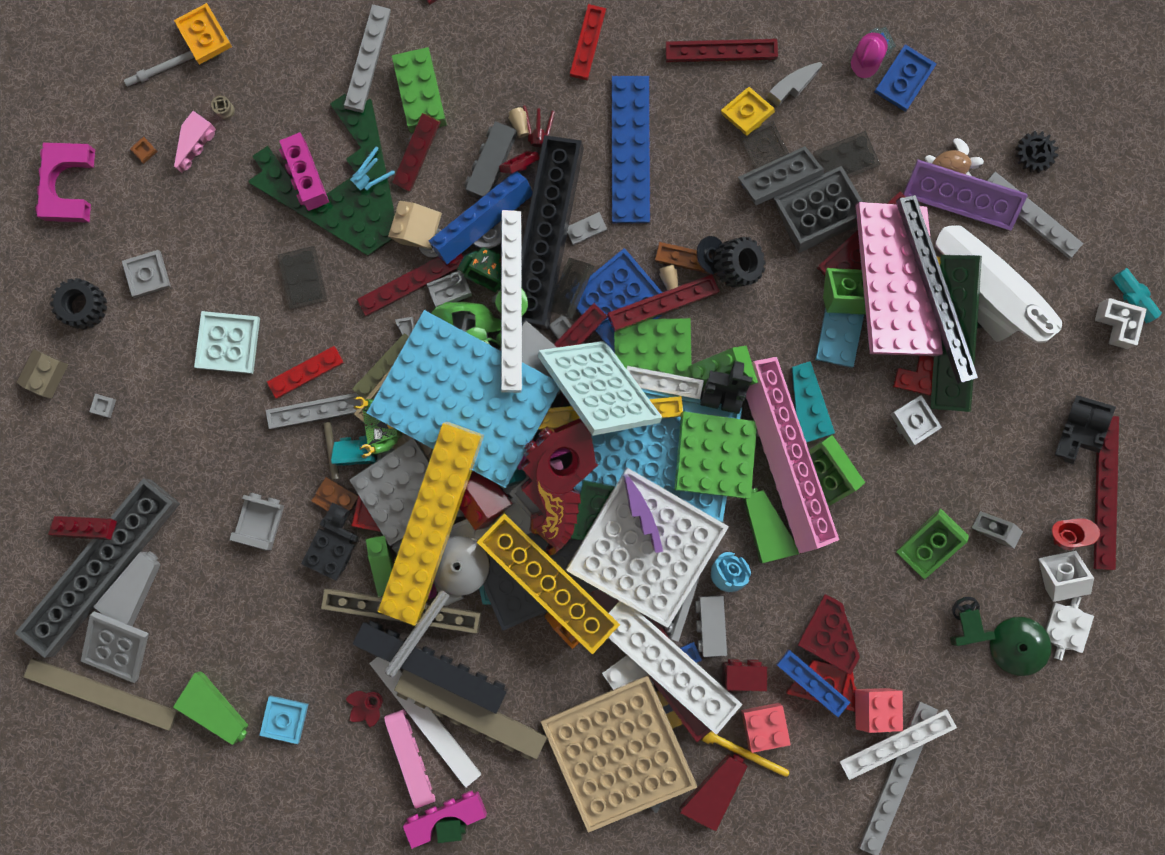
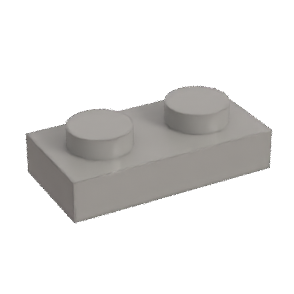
[567,212,607,245]

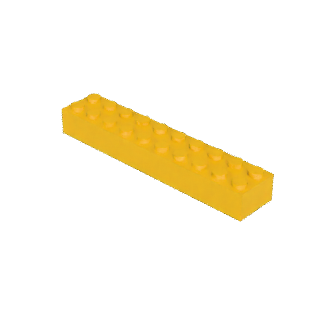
[378,422,484,626]

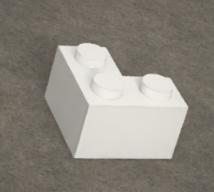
[1095,298,1147,349]

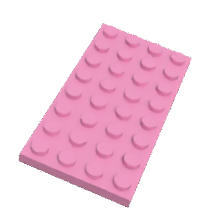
[856,202,943,356]

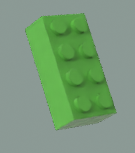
[392,47,447,134]

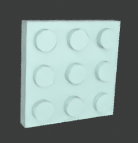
[194,311,260,374]

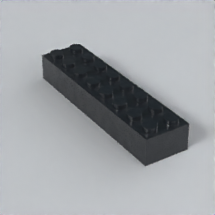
[353,621,508,714]

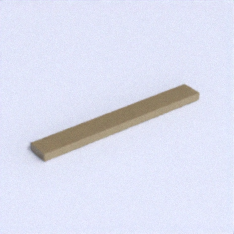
[24,658,178,731]

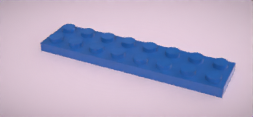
[612,76,650,223]

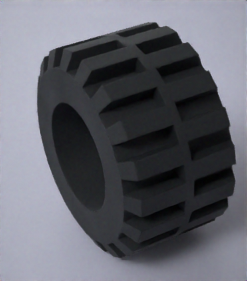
[714,237,766,288]
[50,278,107,329]

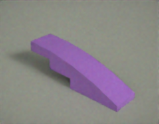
[623,474,663,553]

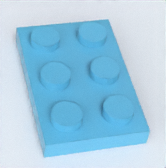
[815,308,864,368]

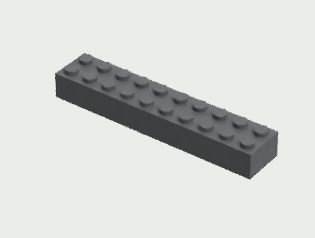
[15,478,180,658]

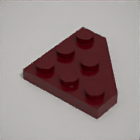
[797,594,860,675]

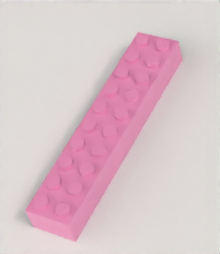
[746,357,839,554]

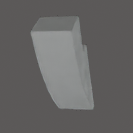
[767,62,823,107]

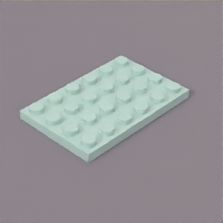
[538,341,662,436]

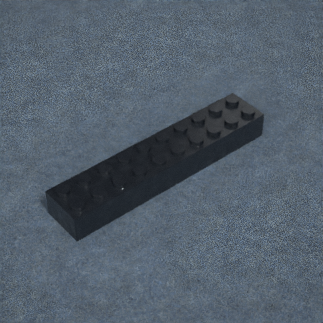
[521,135,584,330]

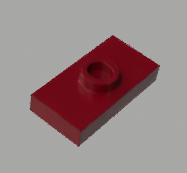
[499,151,540,174]

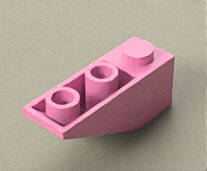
[174,111,216,173]

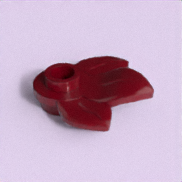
[346,691,383,727]

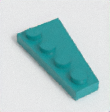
[792,361,835,443]

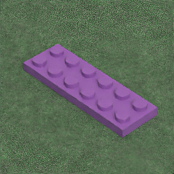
[903,159,1028,230]

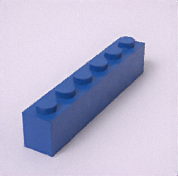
[429,171,533,264]

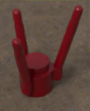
[523,105,555,147]

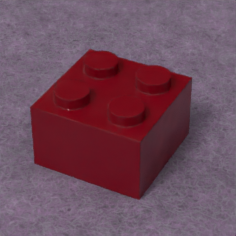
[722,659,767,691]

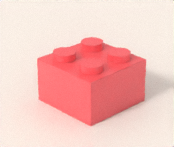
[855,688,903,733]
[741,703,791,753]

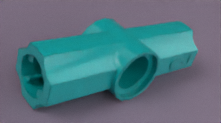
[1112,268,1162,324]

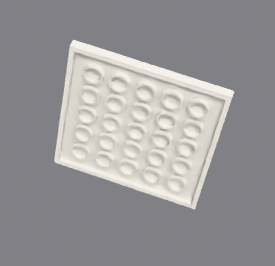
[566,467,728,628]

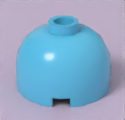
[711,552,751,592]

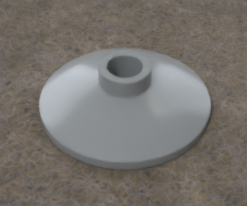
[473,221,501,249]

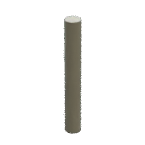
[323,422,339,480]

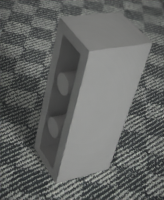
[695,595,727,657]

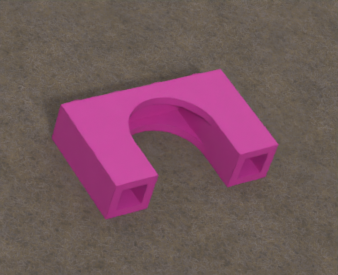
[36,142,95,223]

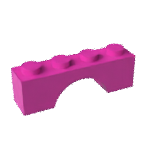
[403,790,487,849]

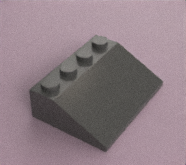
[774,166,863,253]

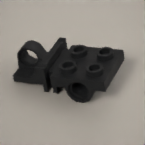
[700,361,753,414]
[1055,395,1116,464]
[301,502,359,581]

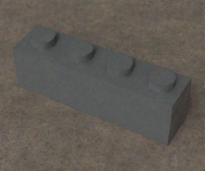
[464,121,517,199]

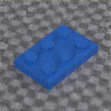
[874,44,936,112]

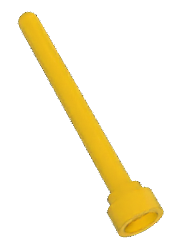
[701,731,789,777]

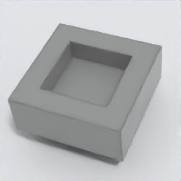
[89,394,116,418]

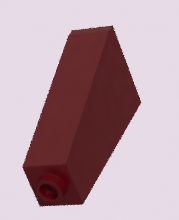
[679,754,748,831]

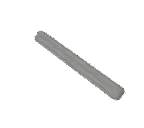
[385,590,449,678]

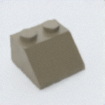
[17,349,68,399]

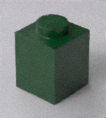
[436,817,466,843]

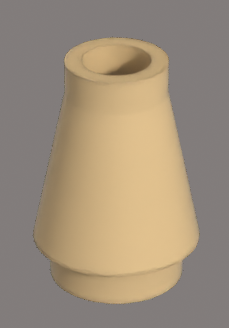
[508,107,529,138]
[659,265,678,291]

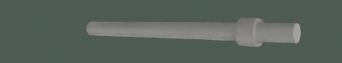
[124,35,230,87]

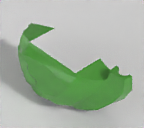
[431,302,501,333]

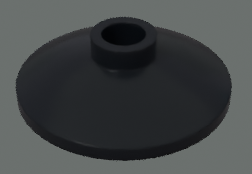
[697,236,722,274]

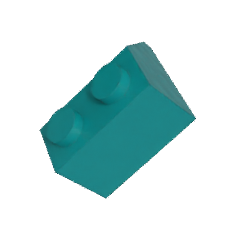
[331,436,377,466]

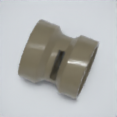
[211,96,235,120]

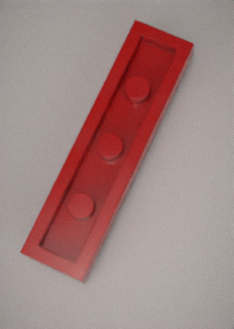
[570,4,606,81]
[267,346,344,399]

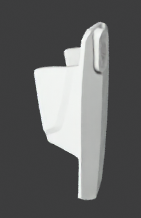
[935,225,1062,343]

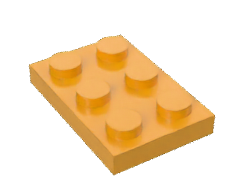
[174,3,232,65]

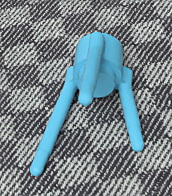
[350,147,395,191]

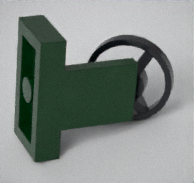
[950,597,995,646]

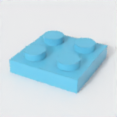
[259,696,308,744]

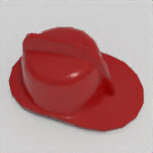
[1052,518,1100,551]

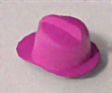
[851,32,888,78]

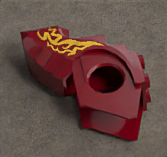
[521,418,598,556]

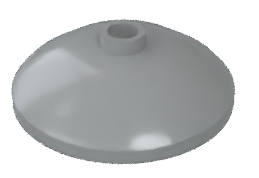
[434,536,490,595]

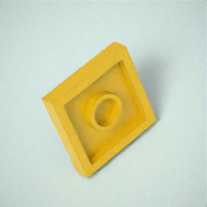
[721,87,775,136]

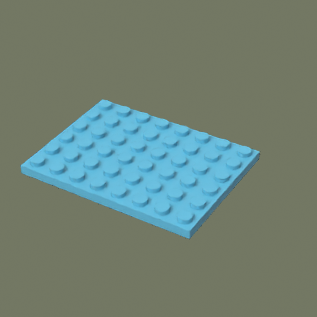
[367,310,560,488]
[574,388,742,522]

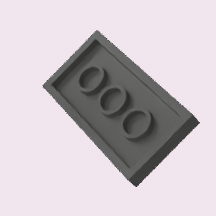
[738,146,824,205]

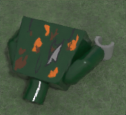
[450,246,501,303]

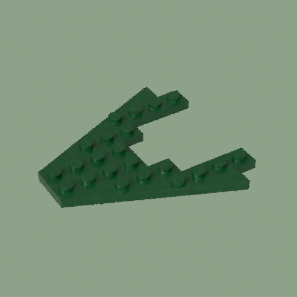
[248,94,395,256]

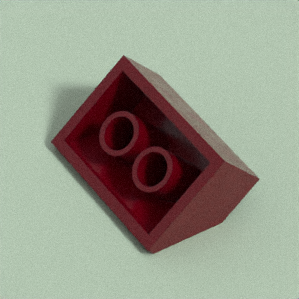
[459,470,513,530]

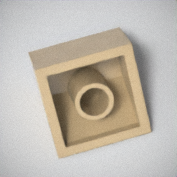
[388,201,442,249]

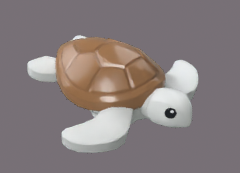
[925,138,984,176]

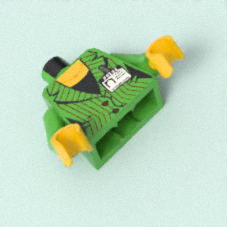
[353,397,402,458]

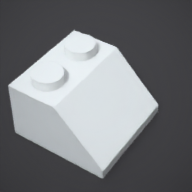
[1039,551,1094,602]

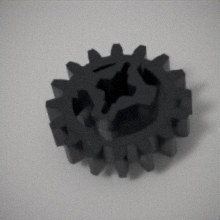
[1015,131,1059,173]

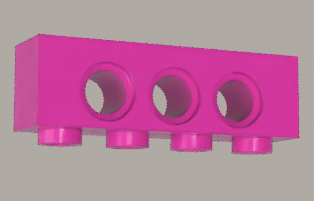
[279,132,329,211]

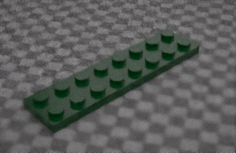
[930,255,982,412]

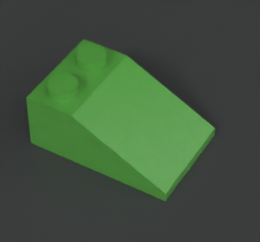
[896,508,969,580]

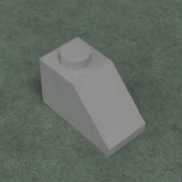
[972,511,1023,549]

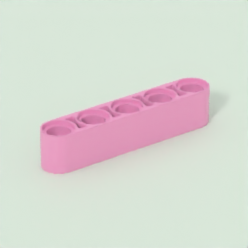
[384,709,435,809]

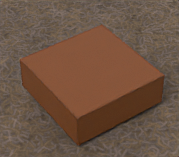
[130,137,158,164]

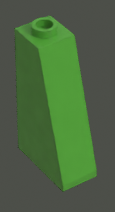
[743,488,799,563]
[173,671,248,745]

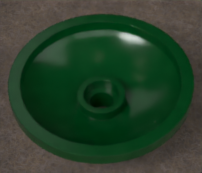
[990,617,1051,676]

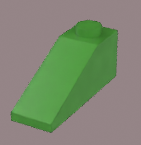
[366,536,393,596]

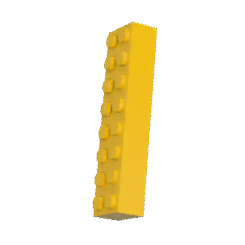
[477,513,620,654]

